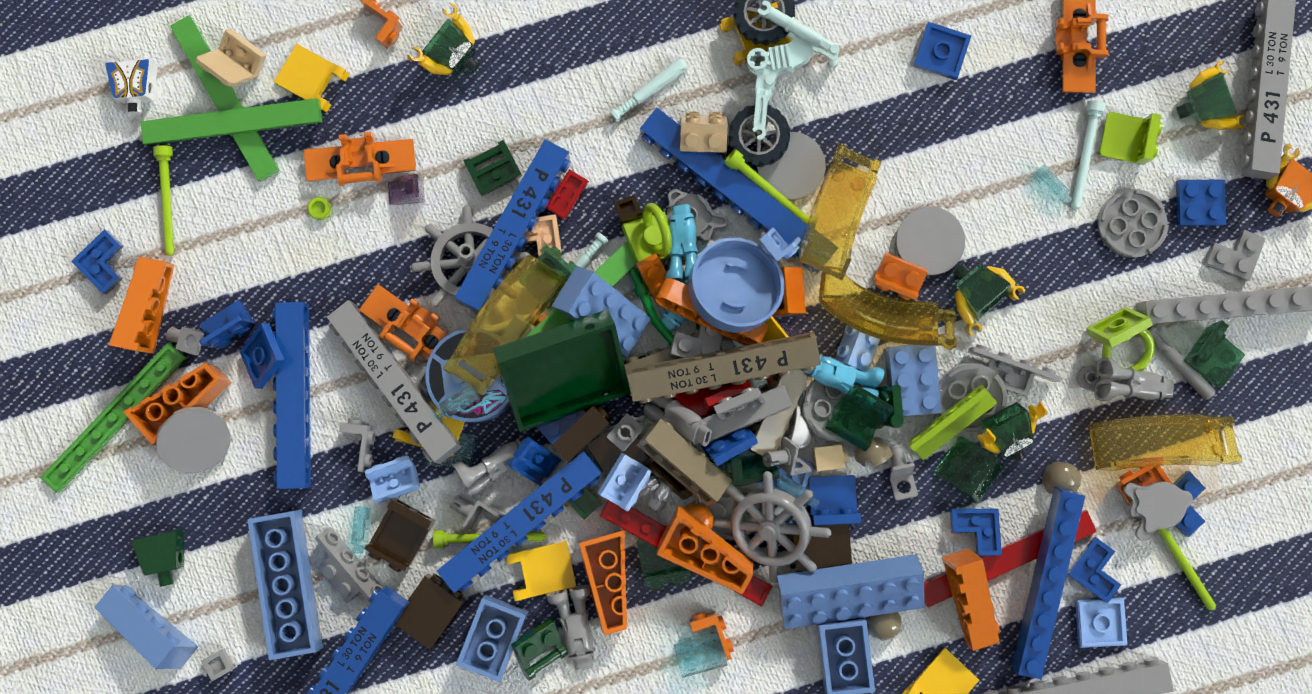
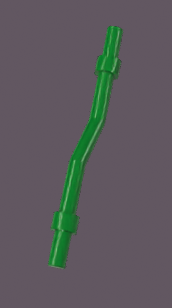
[629,268,678,359]

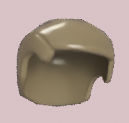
[854,437,893,467]
[1042,461,1082,494]
[866,612,902,641]

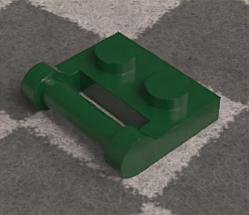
[463,139,522,196]
[869,385,904,429]
[511,619,568,681]

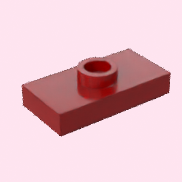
[546,169,589,220]

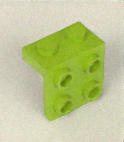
[1099,112,1163,165]

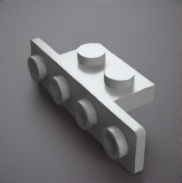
[968,344,1062,397]
[702,385,793,442]
[315,527,383,604]

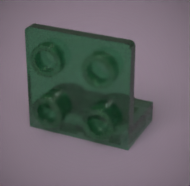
[1183,320,1245,389]
[935,436,1004,504]

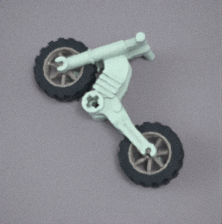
[728,0,840,167]

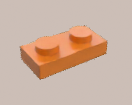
[636,253,666,302]

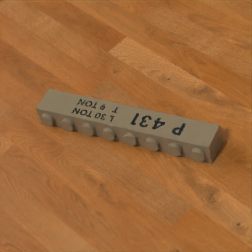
[627,332,821,403]

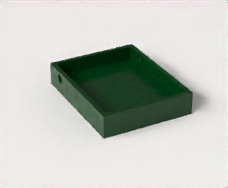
[493,309,630,432]

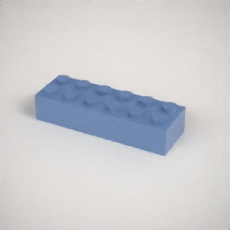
[247,509,323,660]
[777,554,924,629]

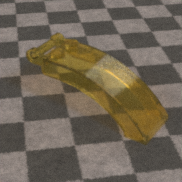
[799,143,881,280]
[443,254,568,396]
[819,269,957,350]
[1088,415,1243,471]

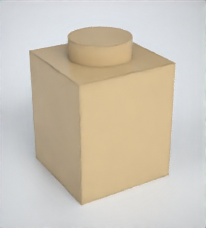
[812,444,848,471]

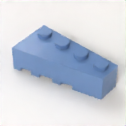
[94,585,199,669]

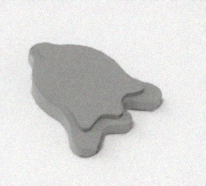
[667,189,729,242]
[1123,481,1193,541]

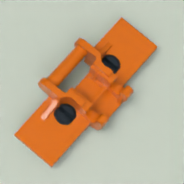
[1056,0,1109,93]
[304,132,416,186]
[359,284,449,362]

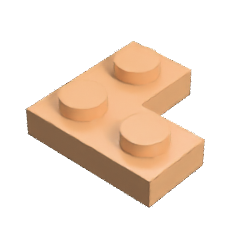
[525,215,563,264]

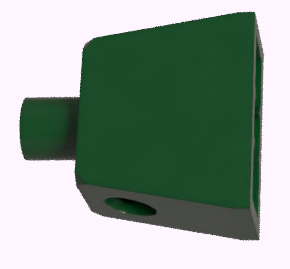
[131,529,184,587]

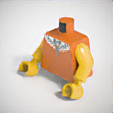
[1265,144,1312,217]

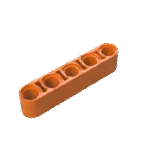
[655,278,768,346]

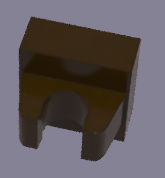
[613,195,643,225]

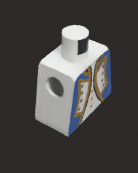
[105,59,158,115]

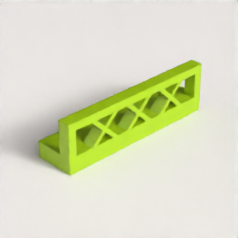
[908,384,997,460]

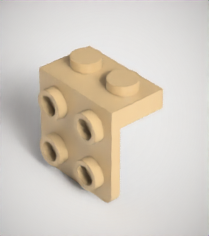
[196,28,266,87]
[680,111,728,152]

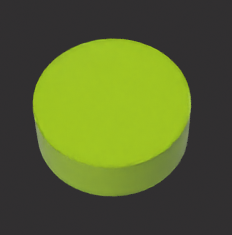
[307,197,332,221]

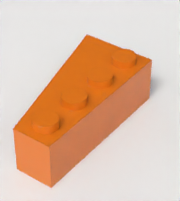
[109,256,175,354]
[123,363,232,446]
[656,504,753,595]
[578,530,627,636]
[942,549,1000,651]

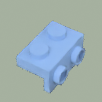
[759,227,801,261]
[835,319,884,372]
[598,452,652,511]
[365,456,420,504]

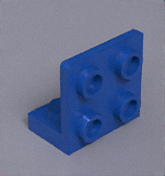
[199,300,255,349]
[809,475,861,525]

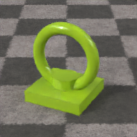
[621,203,672,263]
[1086,307,1155,371]

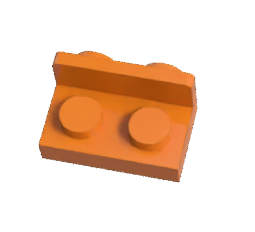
[874,252,928,300]

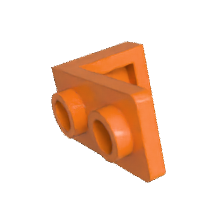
[360,0,403,49]
[689,611,734,660]

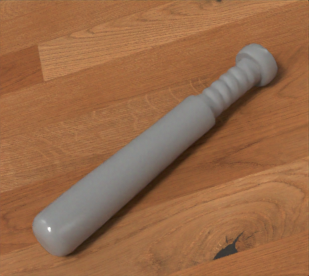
[1147,325,1215,400]

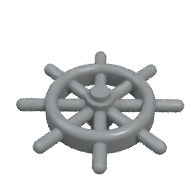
[411,205,530,320]
[714,471,831,583]

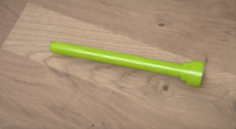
[153,146,174,256]
[724,149,813,227]
[1156,528,1216,610]
[433,530,546,549]

